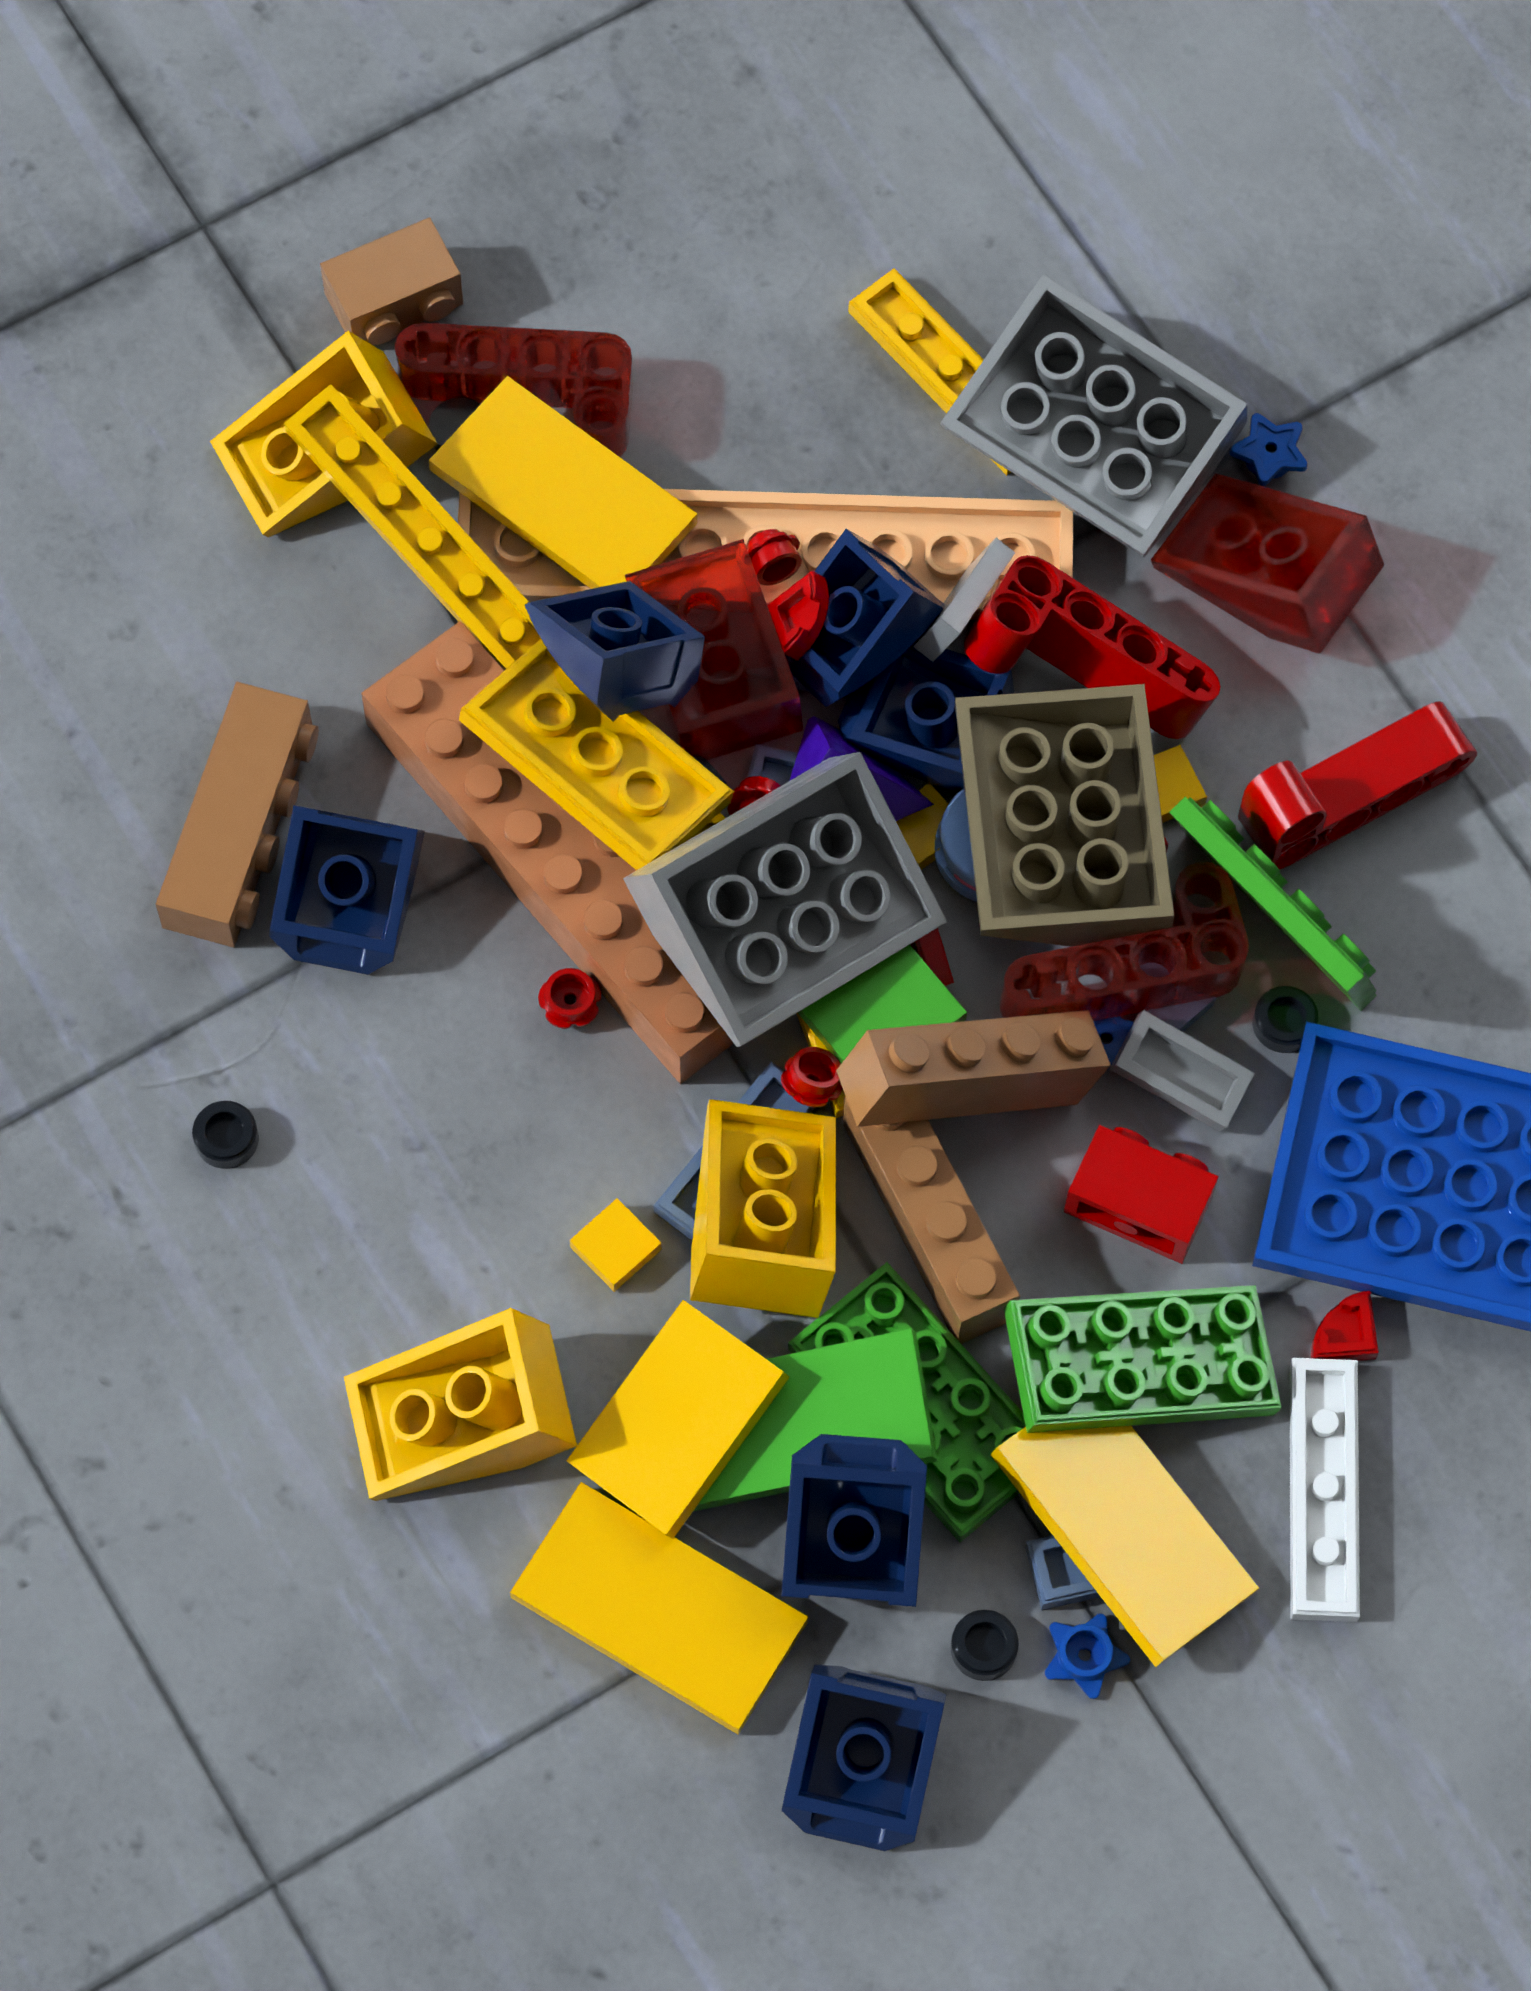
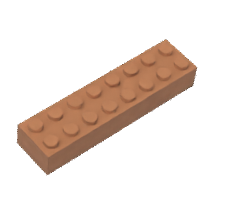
[361,621,734,1084]

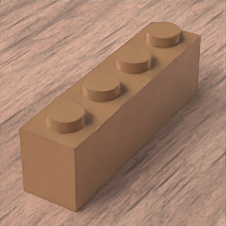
[156,681,319,948]
[836,1010,1111,1127]
[843,1098,1020,1344]

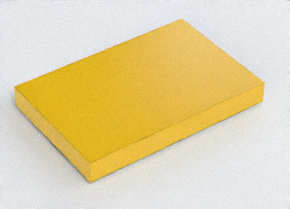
[566,1300,790,1539]

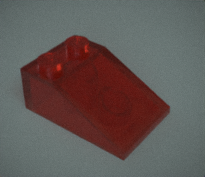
[1151,473,1384,654]
[625,539,803,760]

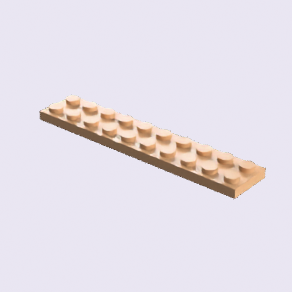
[458,489,1073,620]

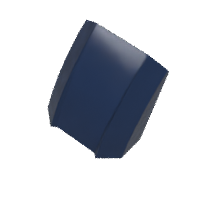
[772,529,945,707]
[525,581,705,722]
[837,640,1014,793]
[269,805,425,975]
[781,1434,927,1607]
[782,1665,947,1851]

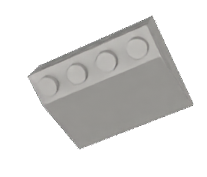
[940,274,1248,557]
[623,752,947,1047]

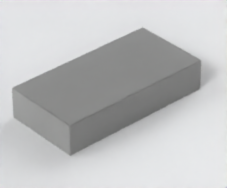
[913,538,1015,662]
[1109,1010,1255,1132]

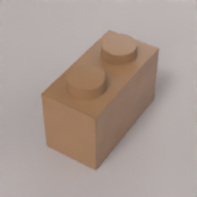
[320,217,463,345]

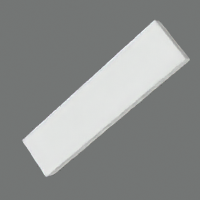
[1290,1358,1360,1622]

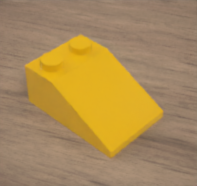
[210,331,438,538]
[690,1099,836,1318]
[344,1308,577,1501]

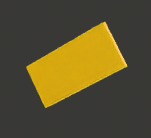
[429,375,697,589]
[459,639,734,870]
[990,1426,1259,1667]
[510,1482,808,1735]

